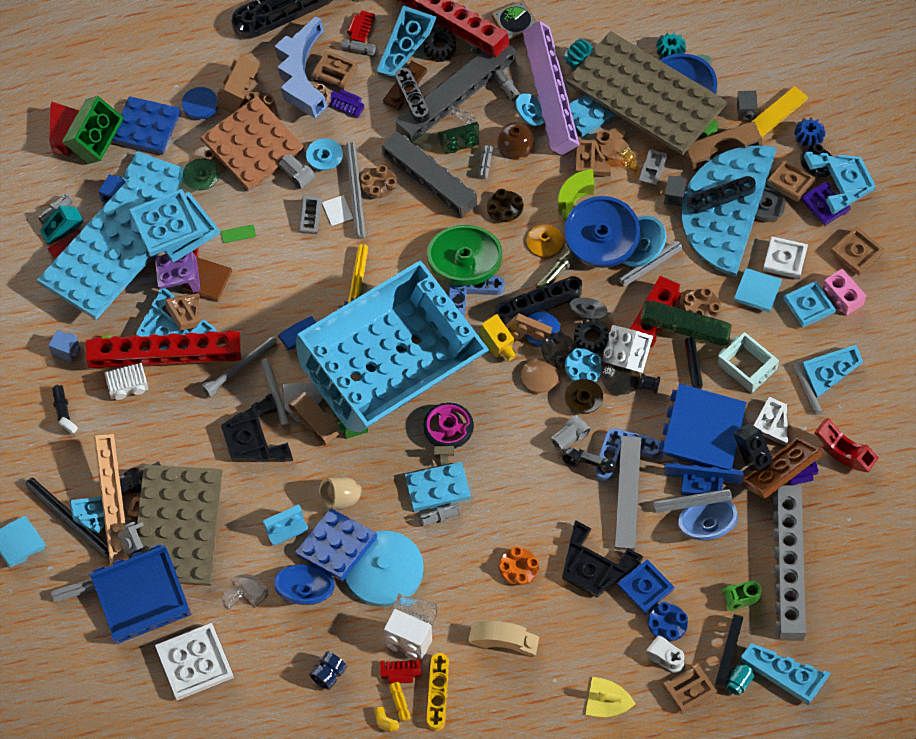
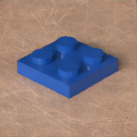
[617,559,674,614]

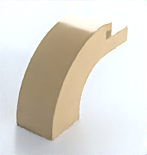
[468,621,539,657]

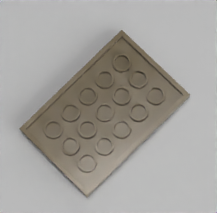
[134,465,223,586]

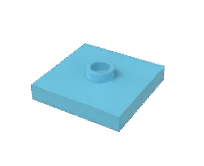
[783,280,836,328]

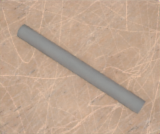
[261,358,289,427]

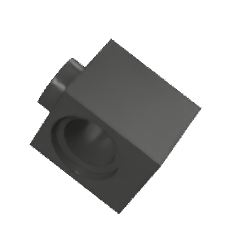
[737,90,758,120]
[664,176,687,207]

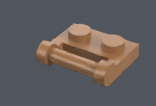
[312,51,358,91]
[662,663,717,713]

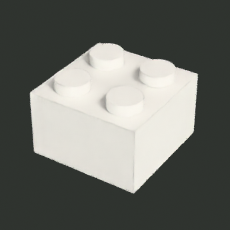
[384,609,432,661]

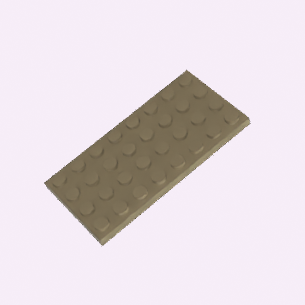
[566,31,727,155]

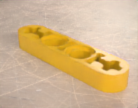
[427,653,449,731]

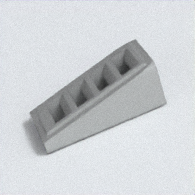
[299,196,322,234]

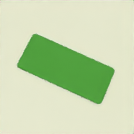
[221,225,256,243]

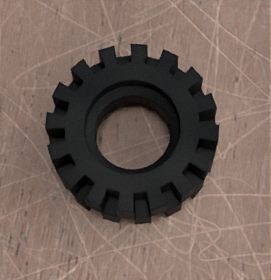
[424,27,456,62]
[574,318,609,354]

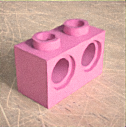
[823,269,866,316]

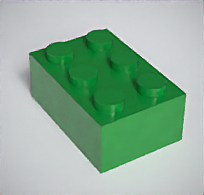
[62,95,124,164]

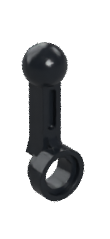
[561,447,616,473]

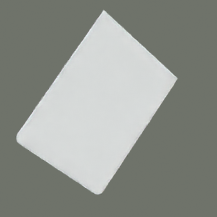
[322,195,353,226]

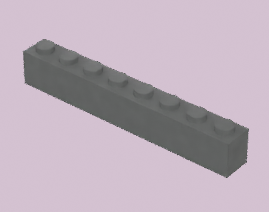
[396,45,516,143]

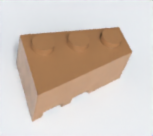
[216,55,260,114]

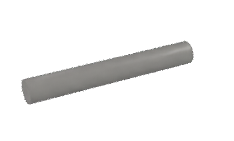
[793,362,822,415]

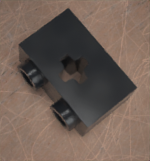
[733,423,773,472]

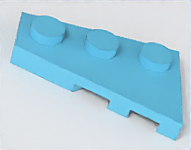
[802,345,863,399]

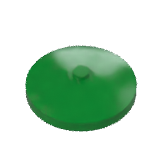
[427,225,502,286]

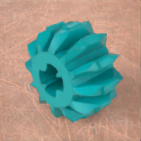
[656,32,686,59]
[564,38,594,70]

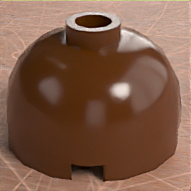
[497,122,534,160]

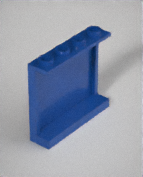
[658,383,747,470]
[89,545,192,645]

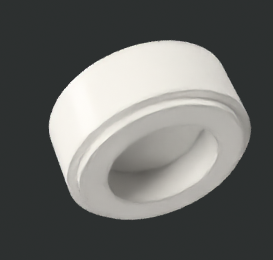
[58,417,78,434]

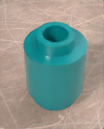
[726,664,754,696]

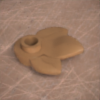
[595,128,630,160]

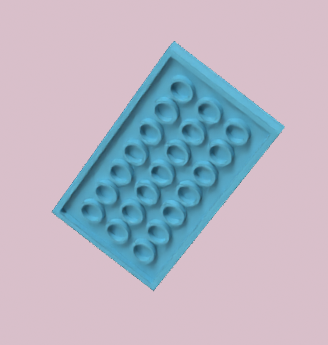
[37,175,164,320]

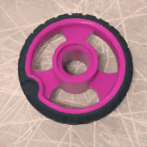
[423,402,474,449]

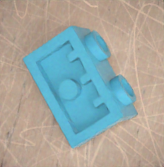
[263,504,308,546]

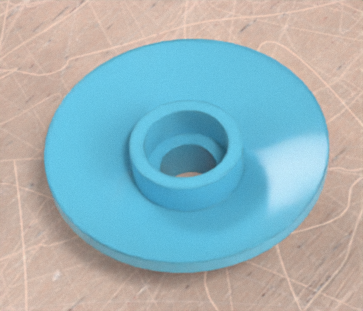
[516,93,545,126]
[306,138,343,171]

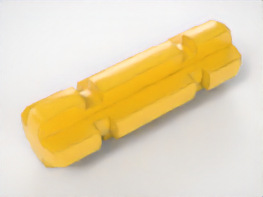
[389,682,411,722]

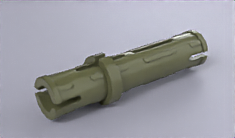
[535,249,576,289]

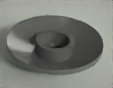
[570,298,607,320]

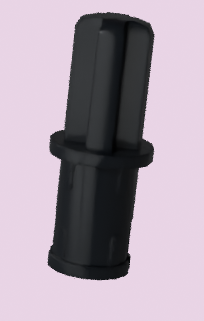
[52,384,70,422]

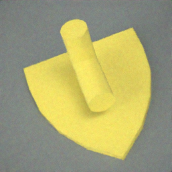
[585,677,636,718]

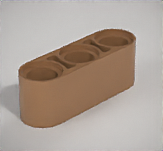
[288,392,340,446]

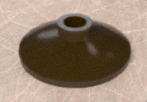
[565,379,603,414]

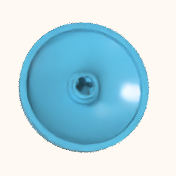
[345,531,423,607]

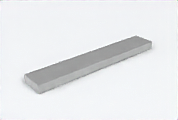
[615,436,641,550]

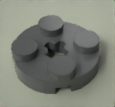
[755,186,786,222]

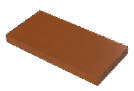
[741,437,824,499]

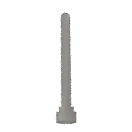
[201,337,277,398]

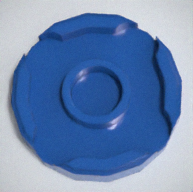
[182,87,218,120]

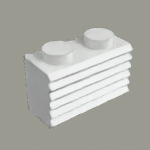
[104,363,149,400]

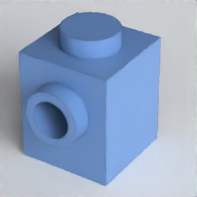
[48,330,80,362]

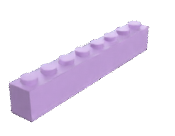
[523,21,579,155]

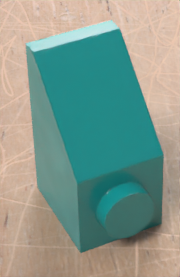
[40,205,84,244]

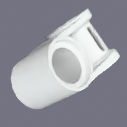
[645,636,684,673]

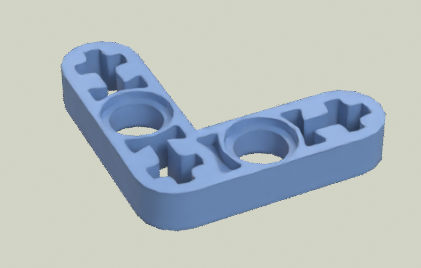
[449,276,505,318]
[595,428,660,482]

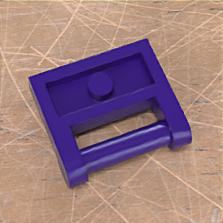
[801,182,851,226]

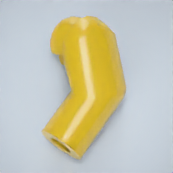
[374,707,399,732]

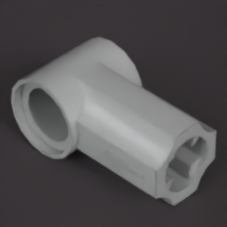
[279,154,315,189]
[551,415,591,452]

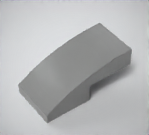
[639,149,667,186]

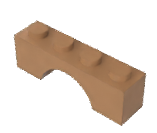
[686,121,762,172]

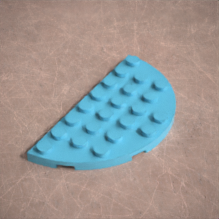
[682,146,776,277]

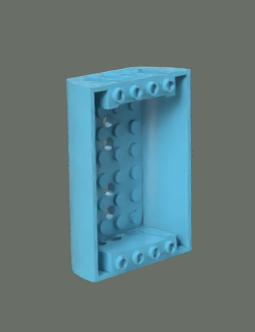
[296,260,489,432]

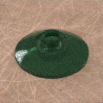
[183,158,220,191]

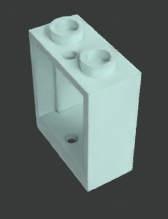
[718,332,779,393]

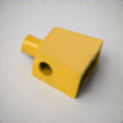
[478,314,517,362]

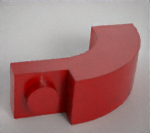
[814,418,879,472]

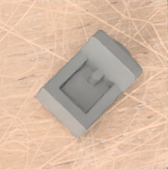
[117,522,144,555]

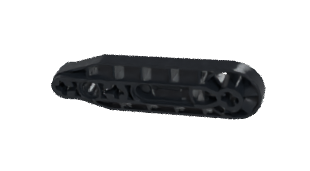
[231,0,333,39]

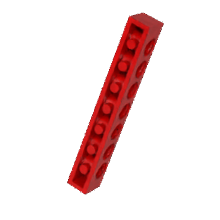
[398,0,510,58]
[86,330,242,368]

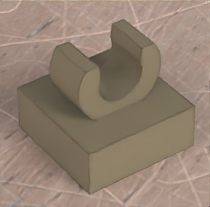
[434,446,454,466]

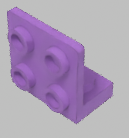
[155,251,201,293]

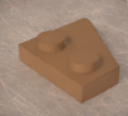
[575,140,611,176]

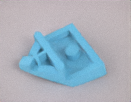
[69,496,105,534]

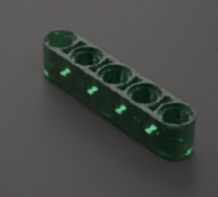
[641,300,732,346]

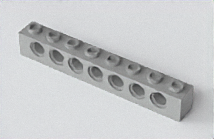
[772,485,806,641]

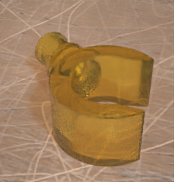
[618,148,640,172]

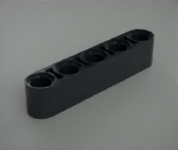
[495,276,582,325]

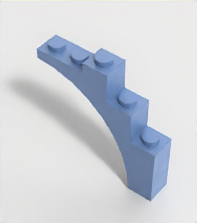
[274,16,327,118]

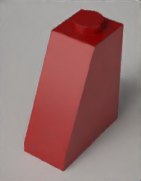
[49,102,79,157]

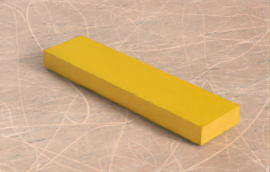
[751,86,808,137]

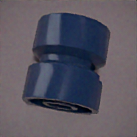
[309,651,347,690]

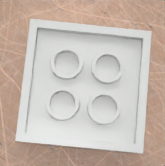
[155,623,234,700]

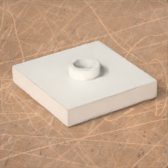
[763,236,808,279]

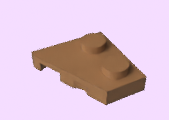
[165,293,200,330]

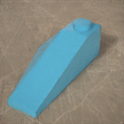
[377,6,436,78]

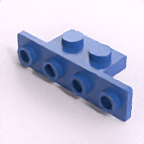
[664,462,743,496]

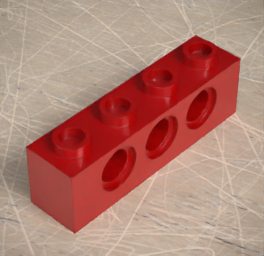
[630,276,682,347]

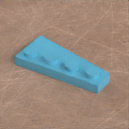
[740,643,831,705]

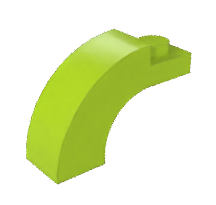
[558,169,594,220]

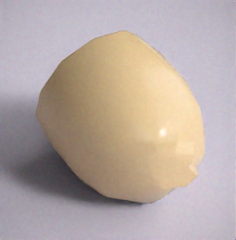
[319,477,362,510]

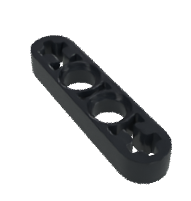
[395,68,430,123]
[687,176,756,214]
[715,614,744,689]

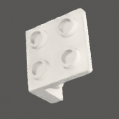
[602,325,653,373]

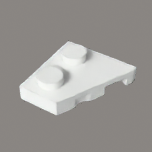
[754,397,788,446]

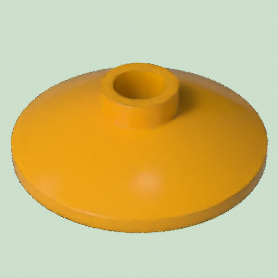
[526,224,564,258]

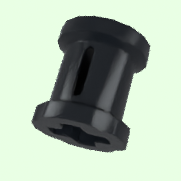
[638,373,661,393]

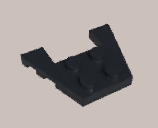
[221,393,293,462]
[562,520,643,598]

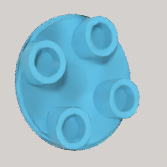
[565,348,602,382]

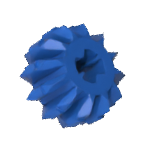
[794,117,826,147]

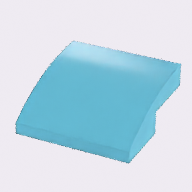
[734,268,782,313]
[0,516,46,568]

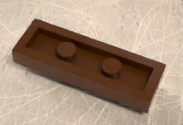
[383,60,427,111]

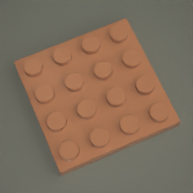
[201,96,304,191]

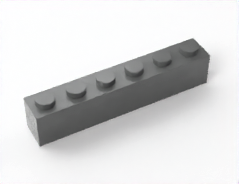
[382,131,477,218]

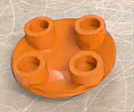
[499,546,539,585]

